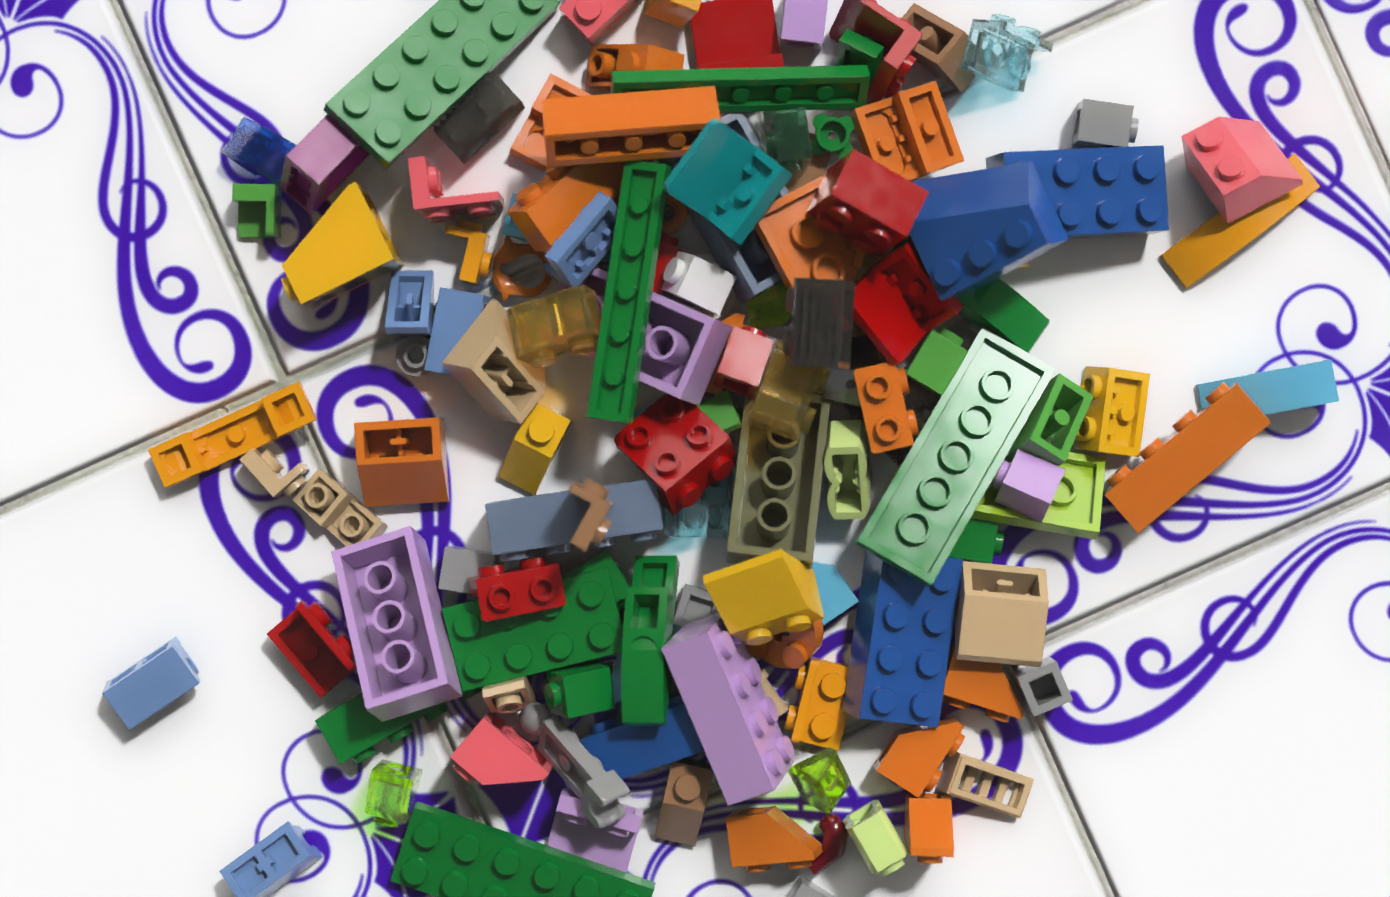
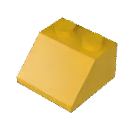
[702,549,824,645]

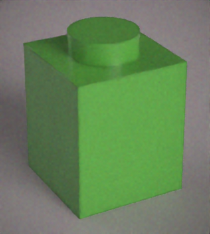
[905,328,969,396]

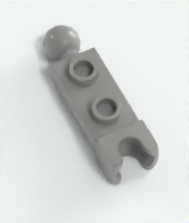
[519,702,630,828]

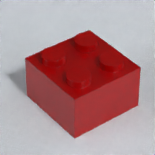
[806,149,929,254]

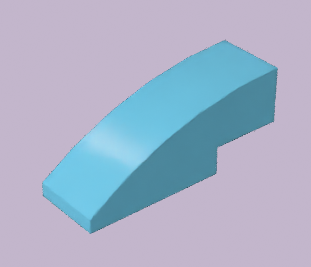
[1196,359,1339,415]

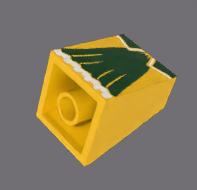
[281,181,404,309]

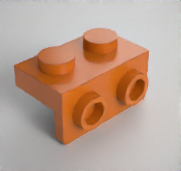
[853,362,919,454]

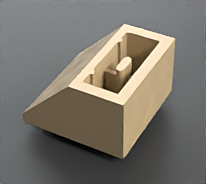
[442,299,546,424]
[954,561,1049,667]

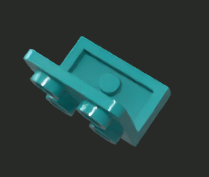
[663,119,793,245]

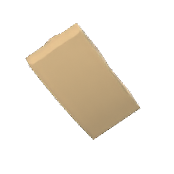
[292,468,388,546]
[482,676,537,714]

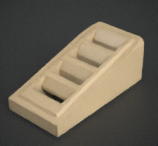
[937,752,1034,819]

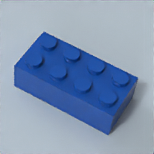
[985,145,1169,239]
[842,551,963,728]

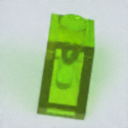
[365,759,423,827]

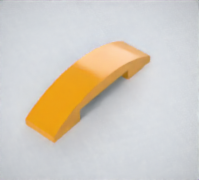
[1160,153,1320,288]
[148,381,317,488]

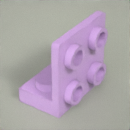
[547,787,644,872]

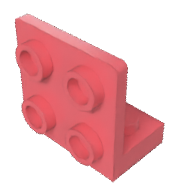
[408,156,505,223]

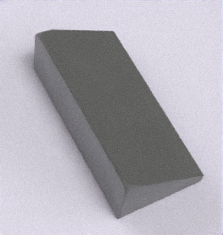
[823,335,877,407]

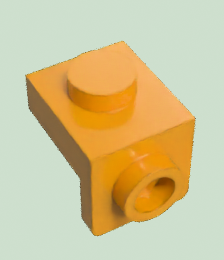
[444,219,493,286]

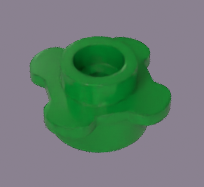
[810,113,855,158]

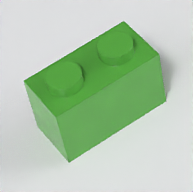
[1006,373,1094,466]

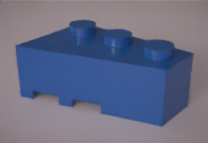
[580,693,705,779]

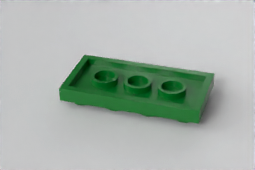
[442,567,623,692]

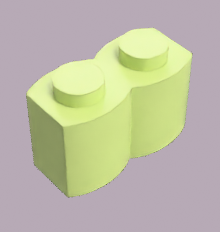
[824,420,871,520]
[843,800,908,876]

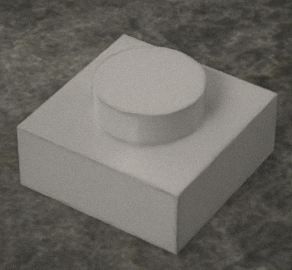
[673,583,718,627]

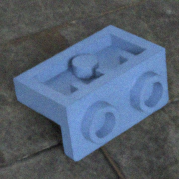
[544,191,618,290]

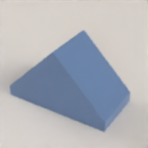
[385,270,434,336]

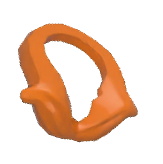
[492,236,552,302]

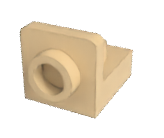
[239,448,310,498]

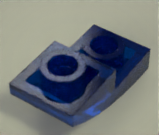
[221,117,296,186]

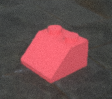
[1181,117,1303,224]
[450,710,552,785]

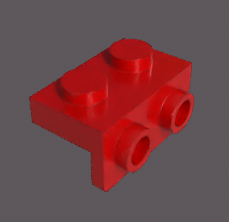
[467,556,566,621]

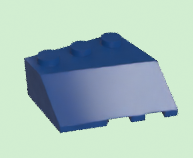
[909,162,1069,301]

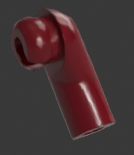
[809,813,848,876]

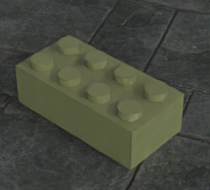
[726,388,831,568]

